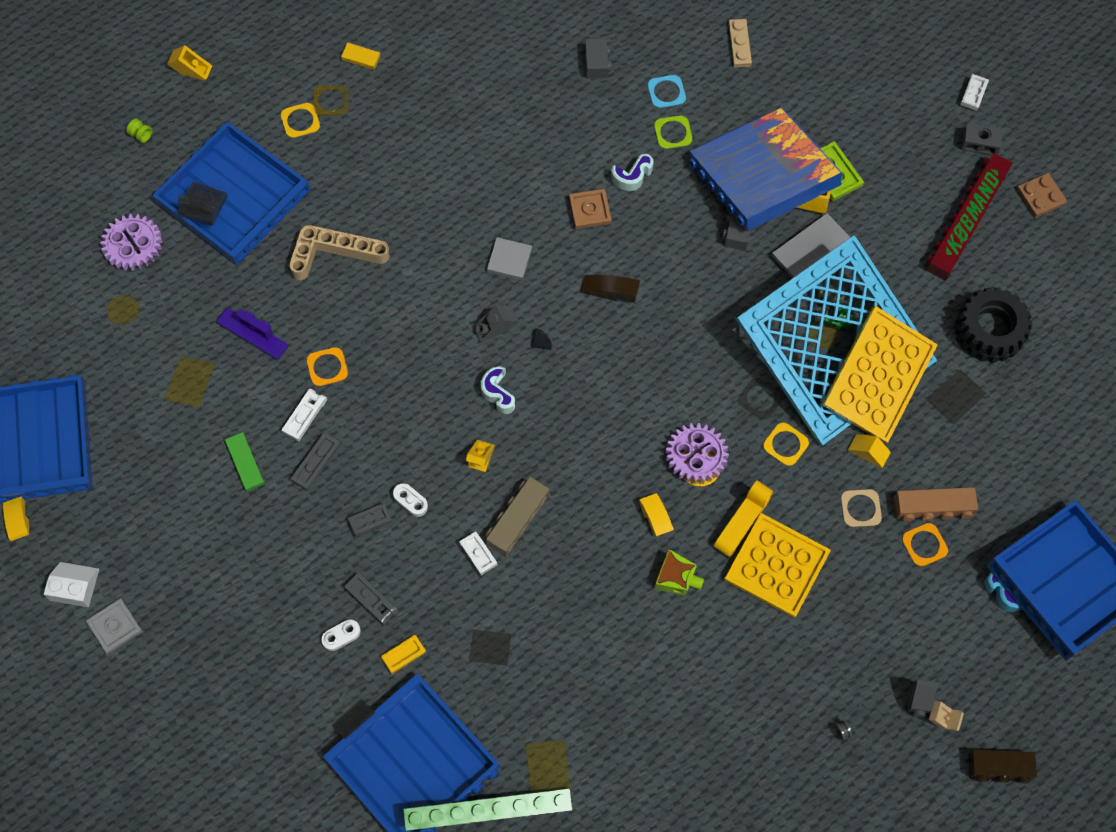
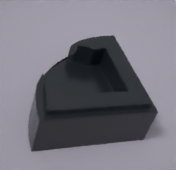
[533,329,552,350]

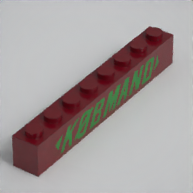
[926,153,1013,281]

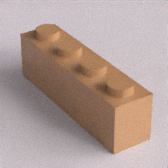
[894,488,978,521]

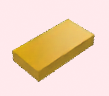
[341,43,381,70]
[381,635,426,674]

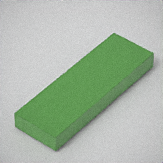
[225,432,264,492]

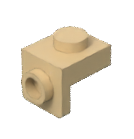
[929,701,964,731]

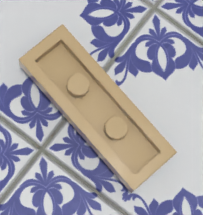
[728,19,752,68]

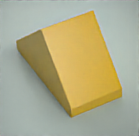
[848,434,891,469]

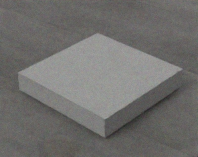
[487,237,532,280]
[86,598,143,654]

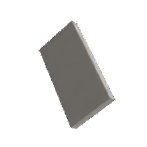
[772,213,850,278]

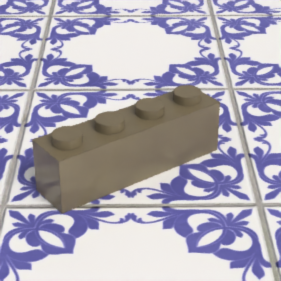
[485,477,550,557]

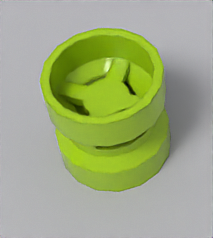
[126,118,152,143]

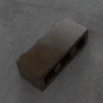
[968,750,1037,784]

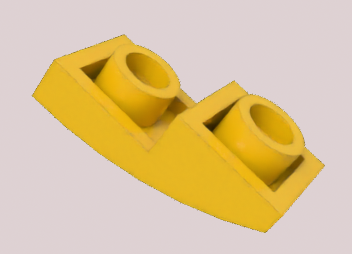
[639,493,674,536]
[3,496,29,541]

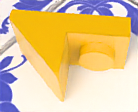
[466,440,495,472]

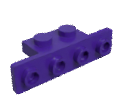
[217,308,288,360]

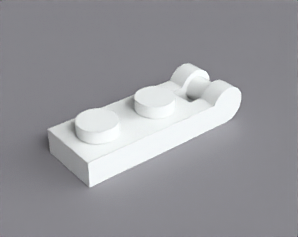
[282,388,327,442]

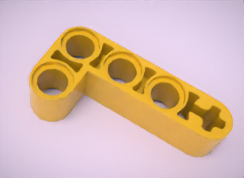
[713,480,774,557]

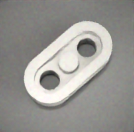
[393,484,428,517]
[322,620,361,651]

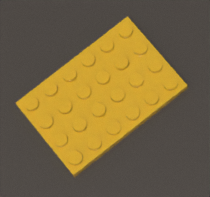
[822,306,937,443]

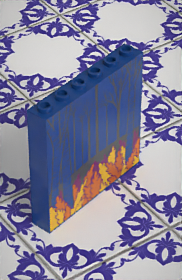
[689,107,842,231]

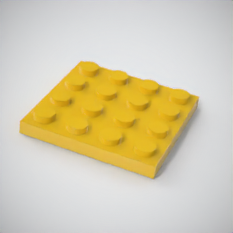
[724,513,831,619]

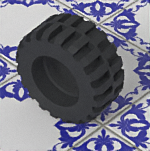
[955,288,1032,362]

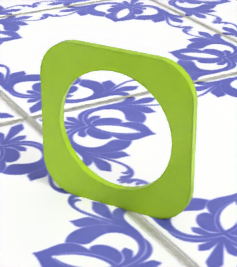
[654,116,692,149]

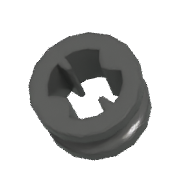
[834,720,852,741]

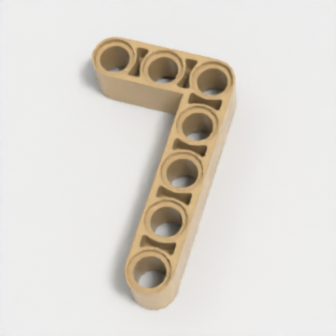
[290,225,390,280]

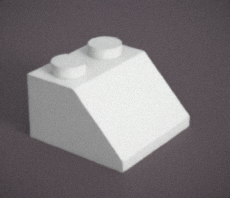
[44,562,99,607]

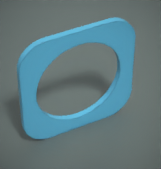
[648,75,686,108]

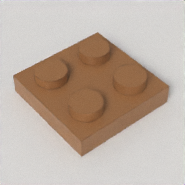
[1016,173,1068,218]
[569,189,612,229]

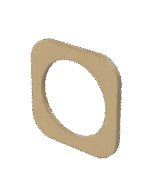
[841,489,882,527]

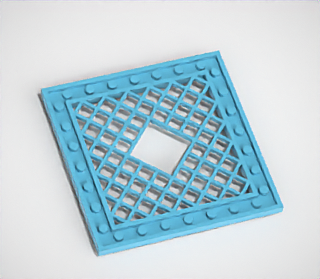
[735,235,937,446]

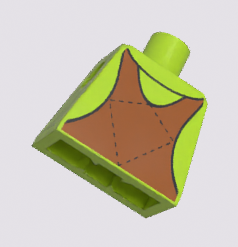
[654,550,705,595]

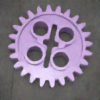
[100,214,163,271]
[665,423,729,484]

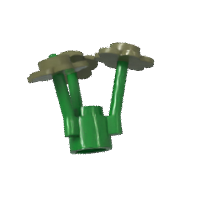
[815,287,855,329]

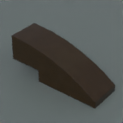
[581,275,640,303]

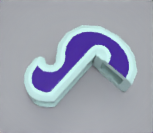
[611,154,654,191]
[481,366,515,414]

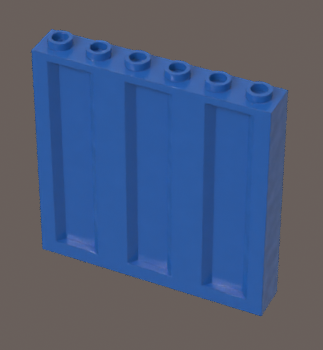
[152,122,310,266]
[0,375,93,503]
[986,500,1116,661]
[323,673,500,832]

